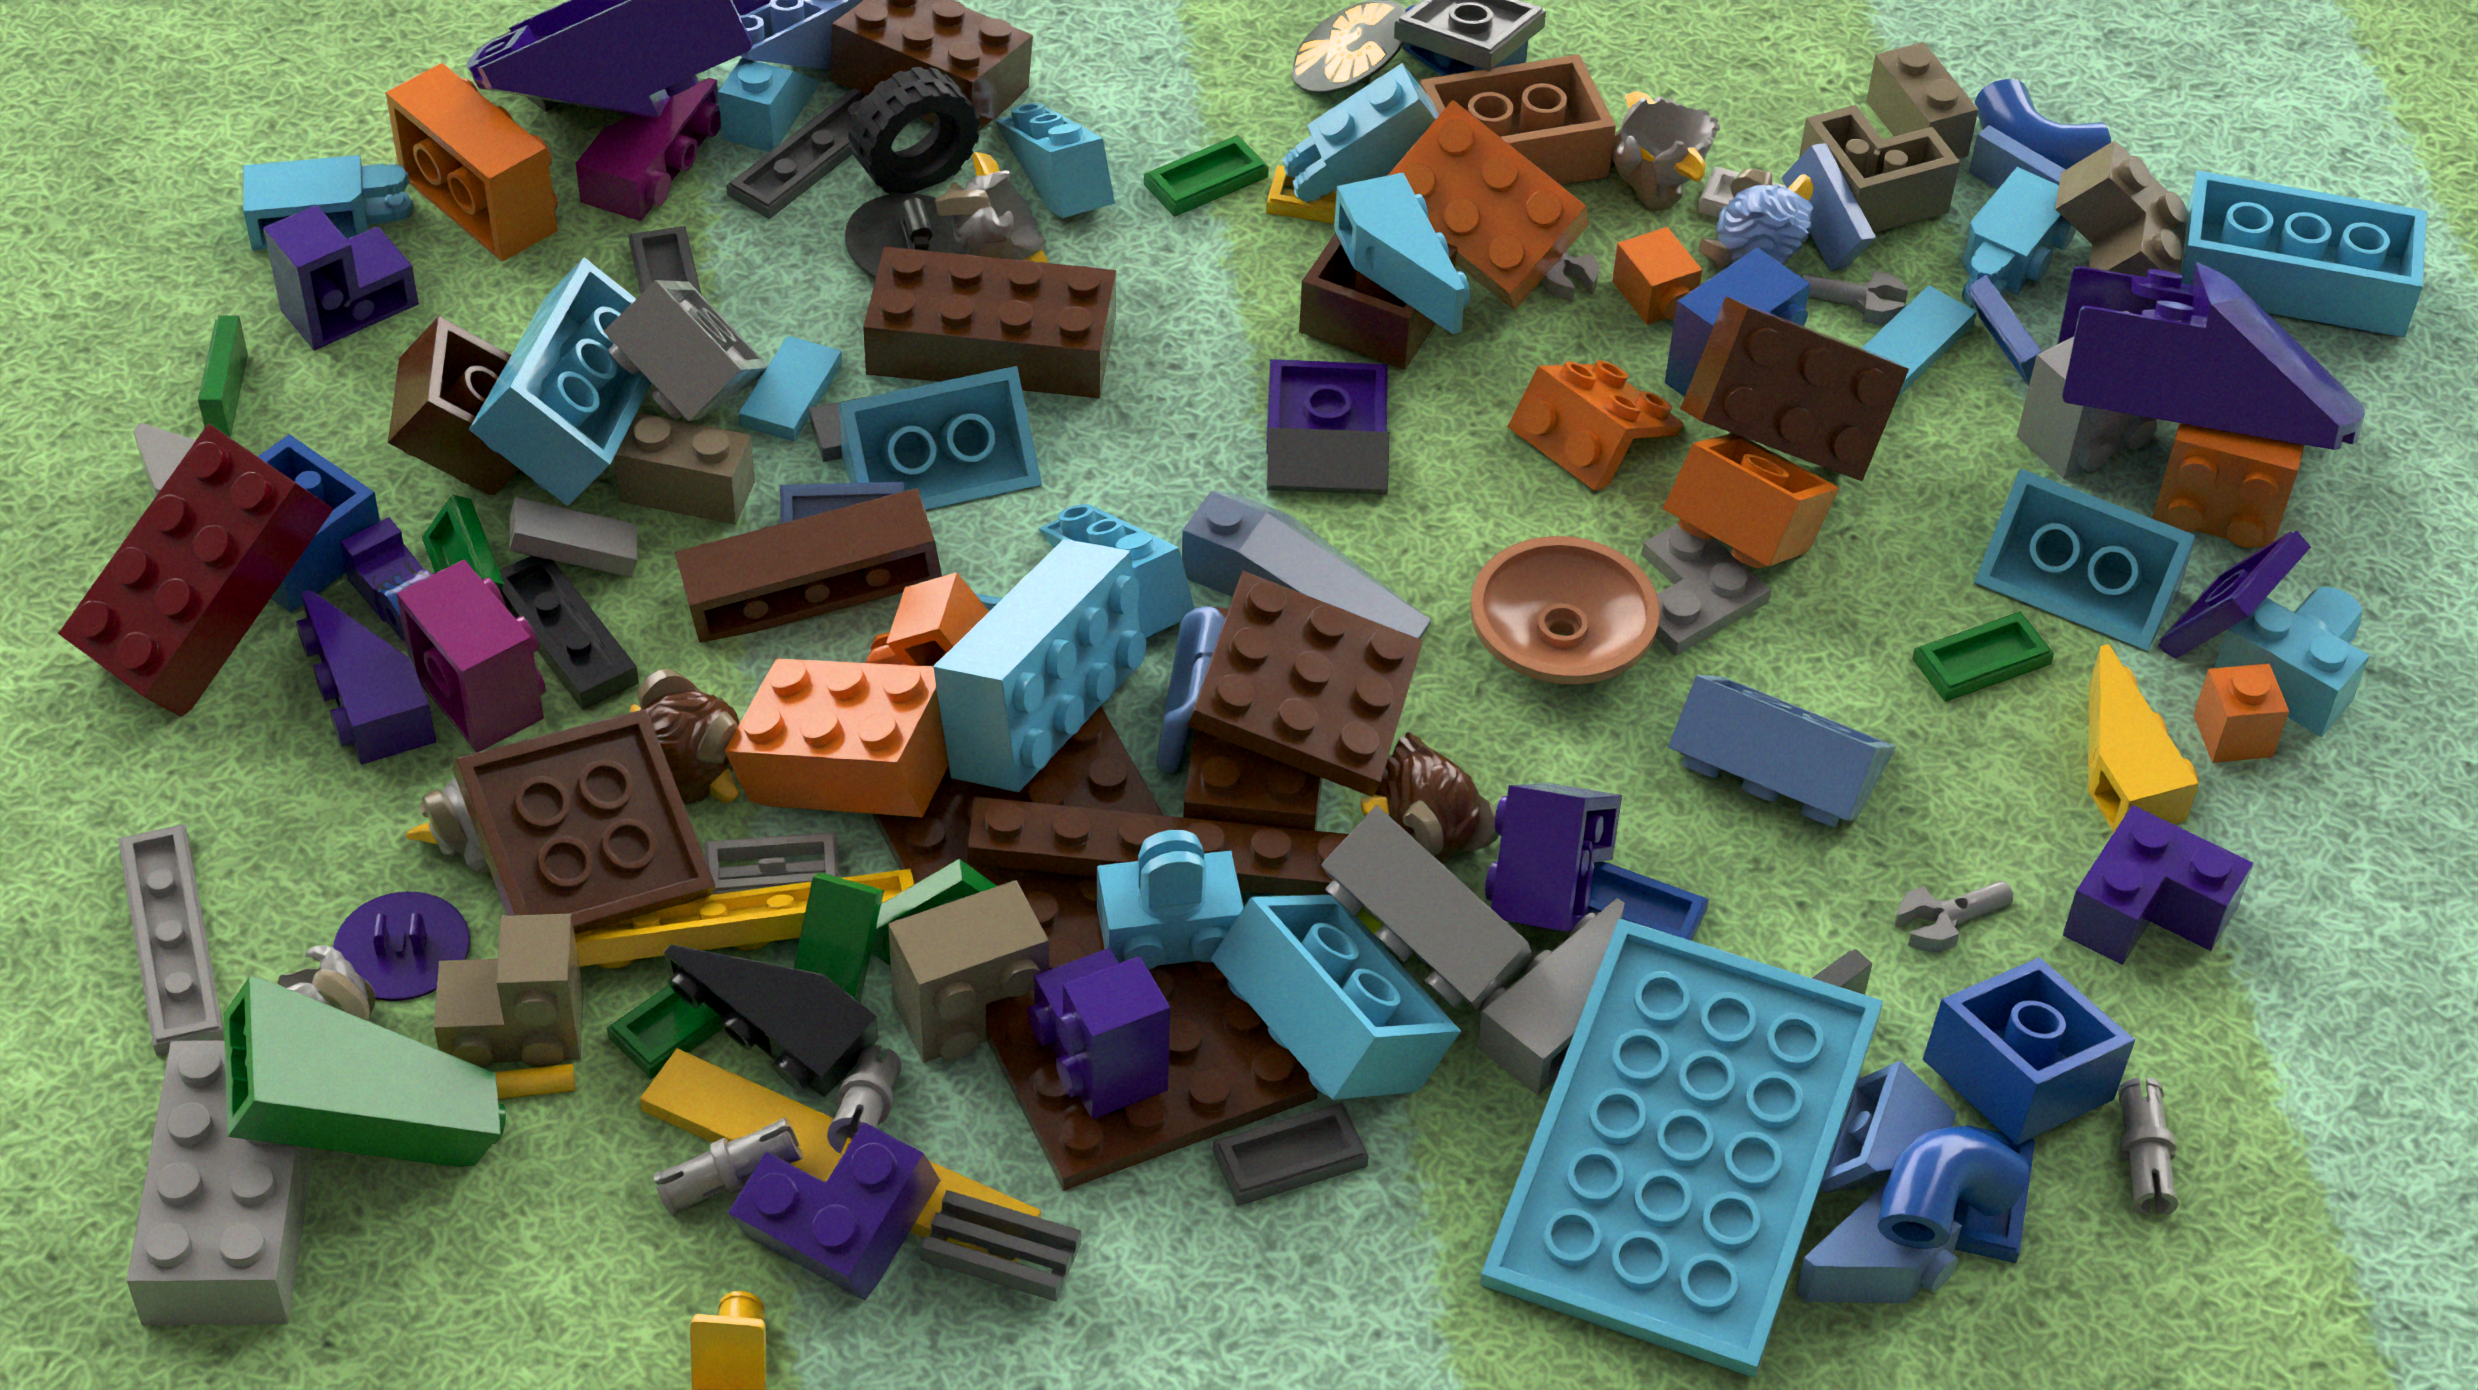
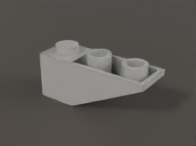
[1477,898,1625,1095]

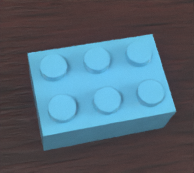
[1210,895,1461,1100]

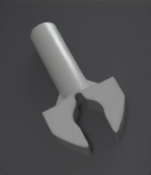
[1540,252,1599,301]
[1800,271,1909,325]
[1894,881,2013,952]

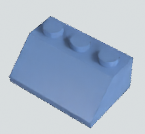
[1668,675,1897,827]

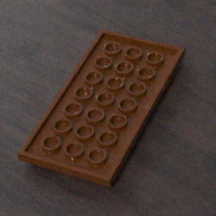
[872,706,1318,1191]

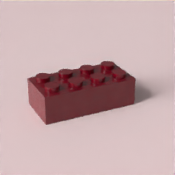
[58,423,334,717]

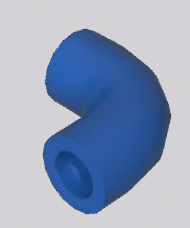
[1974,79,2111,170]
[1877,1126,2028,1249]

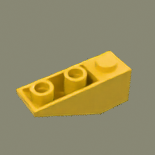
[2088,644,2199,832]

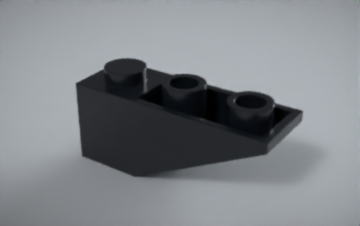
[664,944,879,1098]

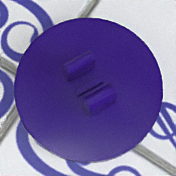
[333,891,470,1001]

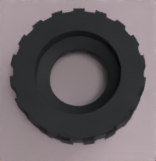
[848,67,980,194]

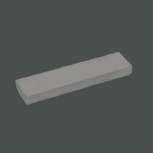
[118,824,224,1056]

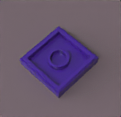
[1266,359,1388,454]
[2158,531,2311,659]

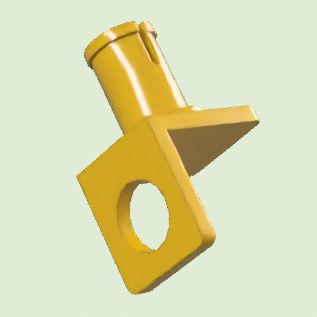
[690,1291,767,1390]

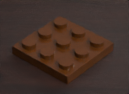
[1187,571,1423,797]
[452,709,716,935]

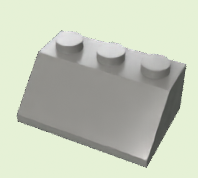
[1321,805,1534,1011]

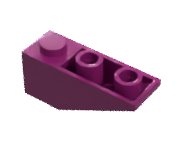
[575,78,721,221]

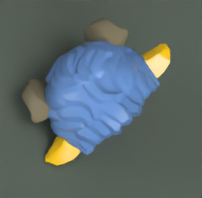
[1698,169,1814,269]

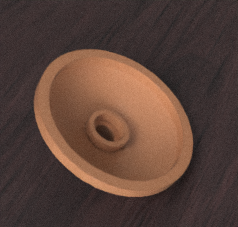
[1470,536,1660,684]

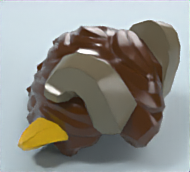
[630,669,740,805]
[1361,732,1499,864]

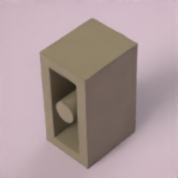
[1866,42,1979,159]
[614,413,755,525]

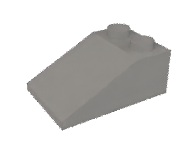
[603,280,768,421]

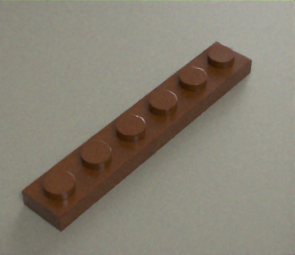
[967,797,1349,896]

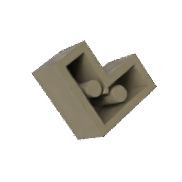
[1799,105,1960,233]
[2055,140,2189,277]
[888,880,1049,1063]
[434,913,584,1068]

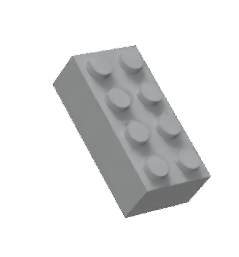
[127,1041,315,1325]

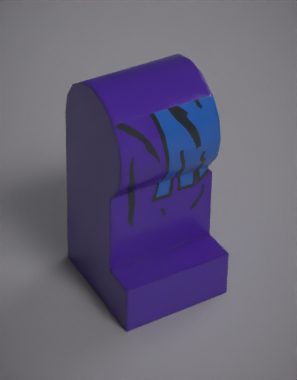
[340,517,432,641]

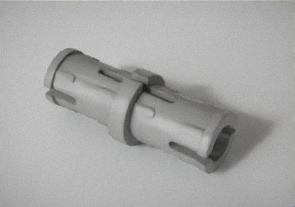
[827,1045,901,1154]
[2118,1078,2179,1214]
[654,1117,803,1216]

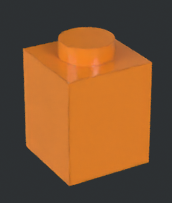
[1612,227,1702,325]
[2193,663,2289,763]

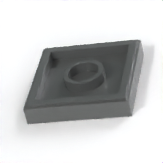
[1394,0,1546,71]

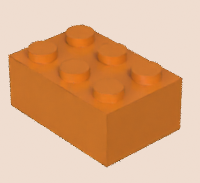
[385,63,558,262]
[1387,100,1589,310]
[725,658,949,817]

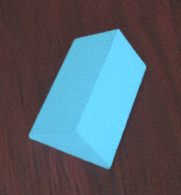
[838,366,1042,510]
[1974,468,2196,651]

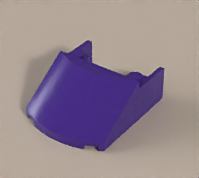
[466,0,771,117]
[2057,262,2365,450]

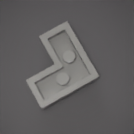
[1641,523,1771,656]

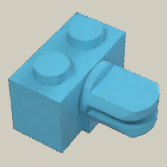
[2214,587,2370,737]
[1097,830,1243,969]

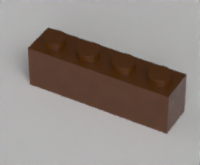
[675,488,942,643]

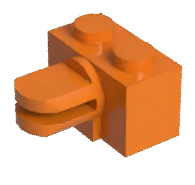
[865,572,989,667]

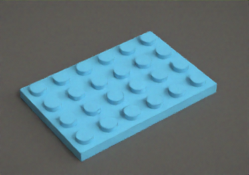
[1481,918,1883,1378]

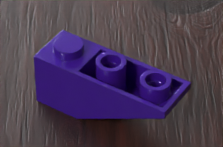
[296,590,436,765]

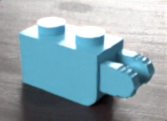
[1282,63,1439,203]
[243,155,414,250]
[1962,167,2076,308]

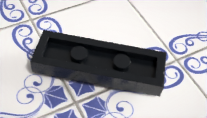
[499,556,639,710]

